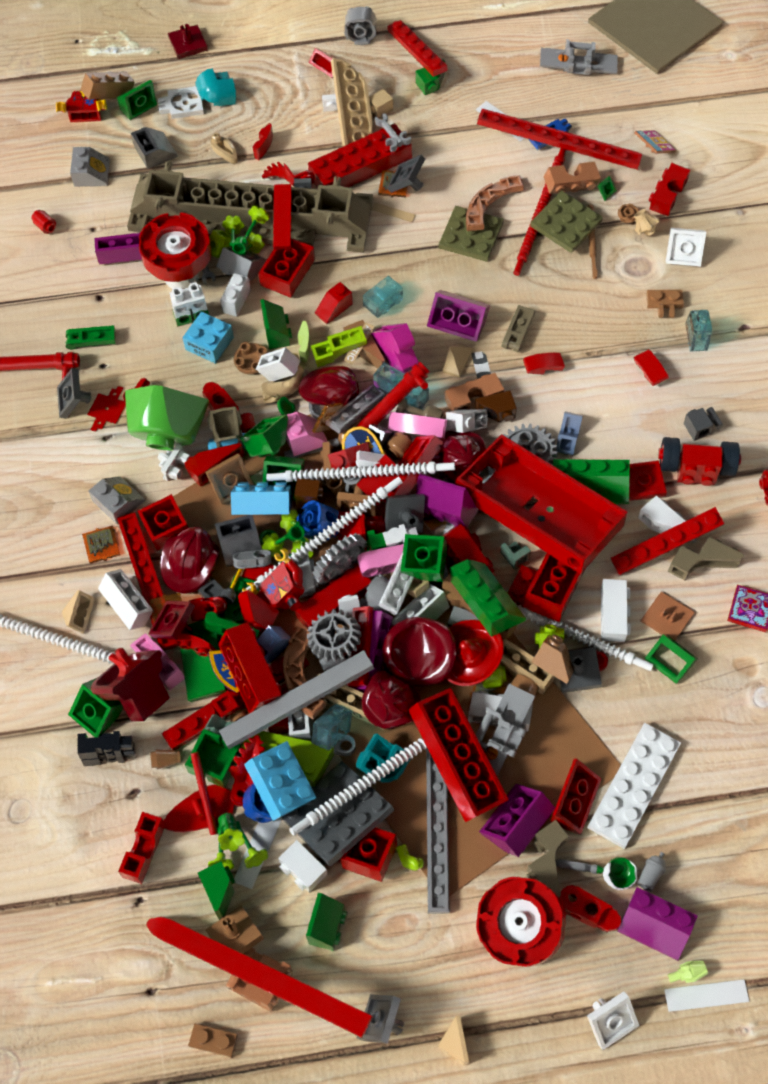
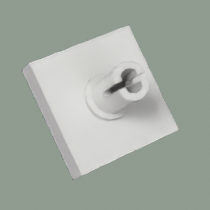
[665,228,706,267]
[587,991,639,1050]

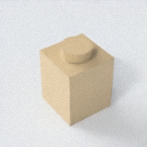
[369,89,393,119]

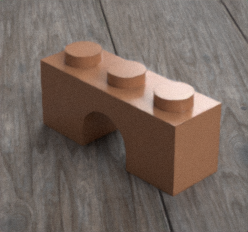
[544,162,601,194]
[445,373,504,411]

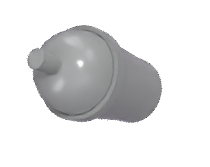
[637,852,666,892]

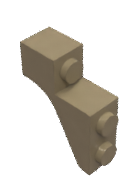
[668,537,744,580]
[527,820,569,897]

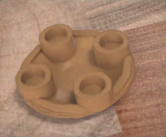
[234,342,268,374]

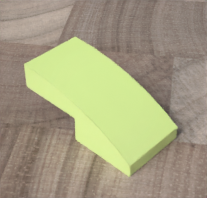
[298,321,310,362]

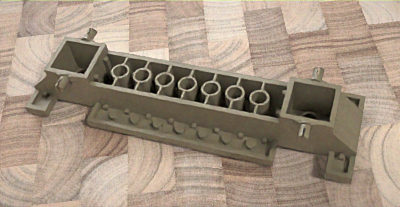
[127,161,373,253]

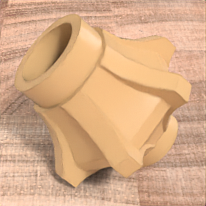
[634,209,660,236]

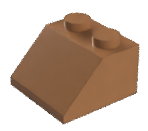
[532,634,574,684]

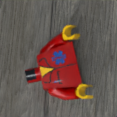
[56,91,107,123]
[242,548,305,611]

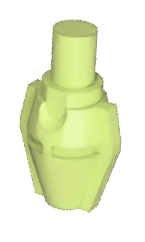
[667,961,708,983]

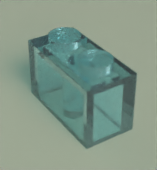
[363,275,403,318]
[312,704,352,750]

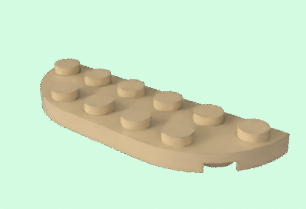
[331,58,373,146]

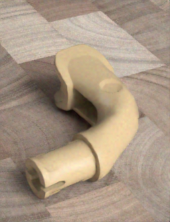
[261,353,304,404]

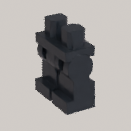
[77,731,136,766]

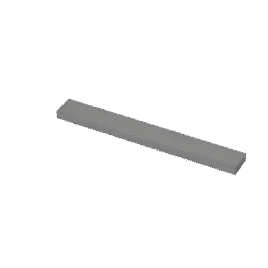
[219,650,374,749]
[426,748,449,914]

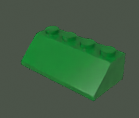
[553,459,630,504]
[450,559,526,637]

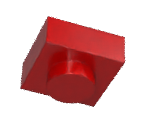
[211,691,240,720]

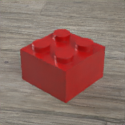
[137,494,189,551]
[340,827,398,882]

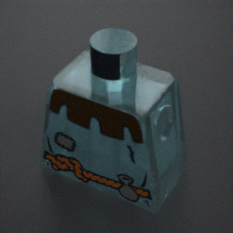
[685,310,712,352]

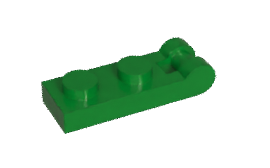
[66,325,116,350]
[203,612,259,640]

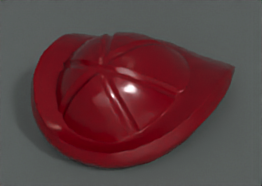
[383,617,456,687]

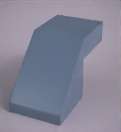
[556,411,583,455]

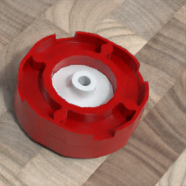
[139,212,211,282]
[476,876,566,967]

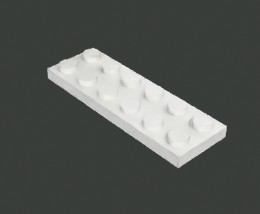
[587,722,681,849]

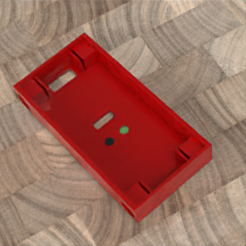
[455,434,628,574]

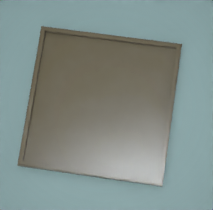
[588,0,723,74]

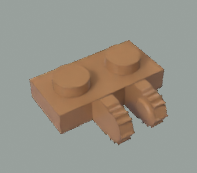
[646,290,684,318]

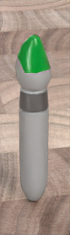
[555,859,604,874]

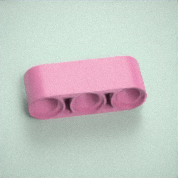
[357,544,404,577]

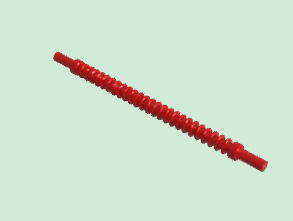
[513,148,567,276]

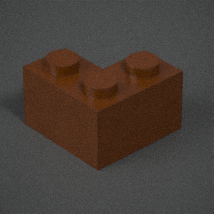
[294,471,327,514]

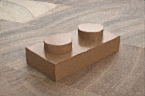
[188,1023,238,1058]

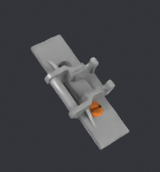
[540,39,617,75]
[476,684,535,776]

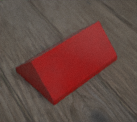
[550,758,602,835]

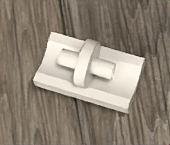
[158,444,191,481]

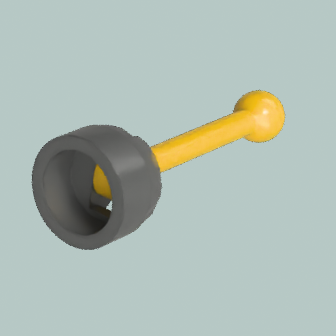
[220,568,245,605]

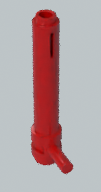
[0,352,80,380]
[355,362,430,428]

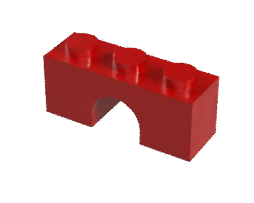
[649,163,690,216]
[118,812,166,884]

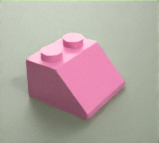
[286,412,328,456]

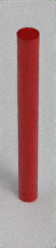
[190,752,218,835]

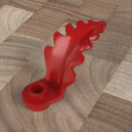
[262,162,315,186]
[229,735,265,807]

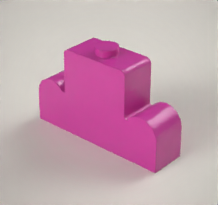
[371,323,419,373]

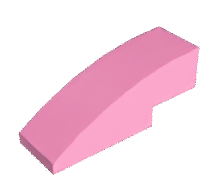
[388,412,447,438]
[130,633,185,691]

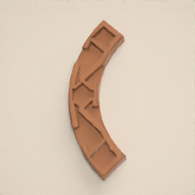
[466,175,524,231]
[283,624,326,720]

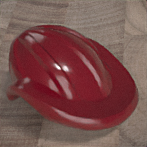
[299,366,359,407]
[431,431,486,482]
[161,527,219,594]
[362,671,421,729]

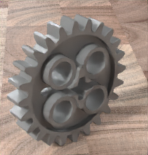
[503,424,557,464]
[312,533,367,585]

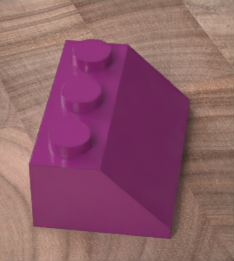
[427,290,490,342]
[416,474,478,527]
[479,784,555,857]
[617,887,698,961]

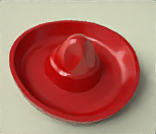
[446,620,504,686]

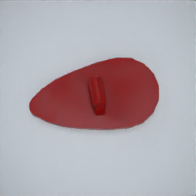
[164,784,235,832]

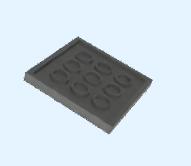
[281,761,394,867]

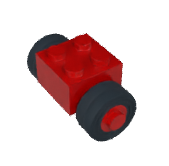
[658,437,741,486]

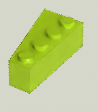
[241,731,335,787]

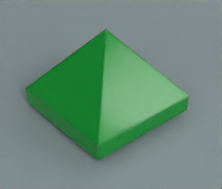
[598,176,617,200]

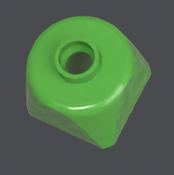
[125,385,209,451]

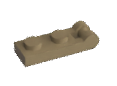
[501,305,535,353]

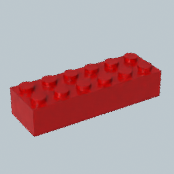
[308,123,412,188]
[408,687,509,823]

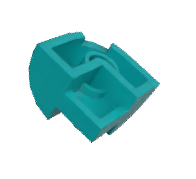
[195,68,236,106]
[356,733,411,783]

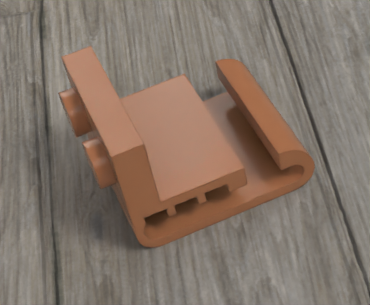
[226,948,293,1012]

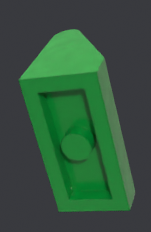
[645,634,698,684]

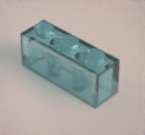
[373,362,429,409]

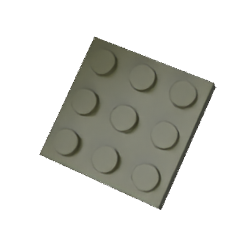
[530,190,603,253]
[439,206,504,262]

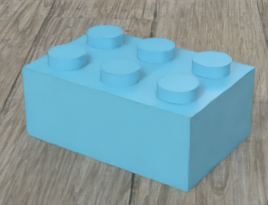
[231,482,292,515]
[244,741,317,821]

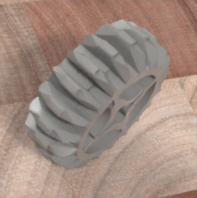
[307,609,362,663]

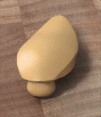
[210,133,238,164]

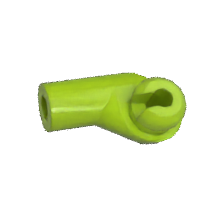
[396,845,424,871]

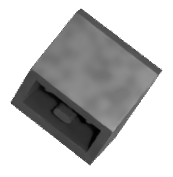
[131,127,178,169]
[215,515,262,567]

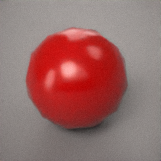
[365,516,385,534]

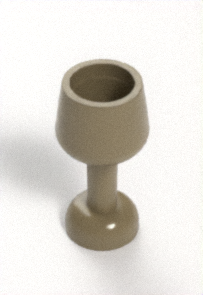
[396,398,444,419]

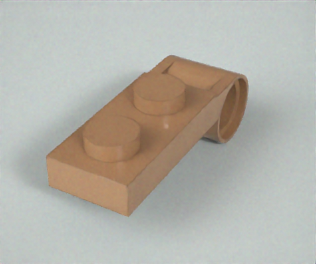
[320,441,346,497]

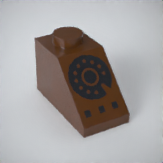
[475,390,517,422]

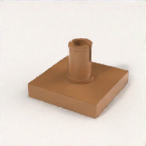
[205,454,253,505]
[337,485,377,521]
[205,905,264,954]

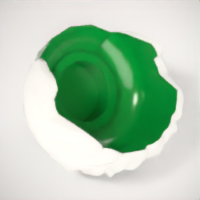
[603,857,637,890]

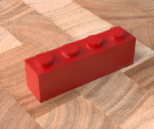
[295,566,371,628]

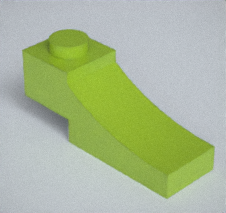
[311,326,367,368]

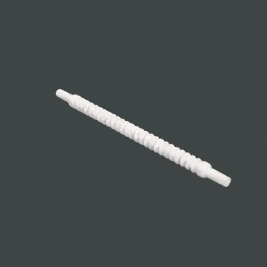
[266,462,455,482]
[242,477,403,592]
[514,602,654,671]
[0,614,115,664]
[289,738,427,836]

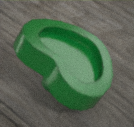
[277,397,296,415]

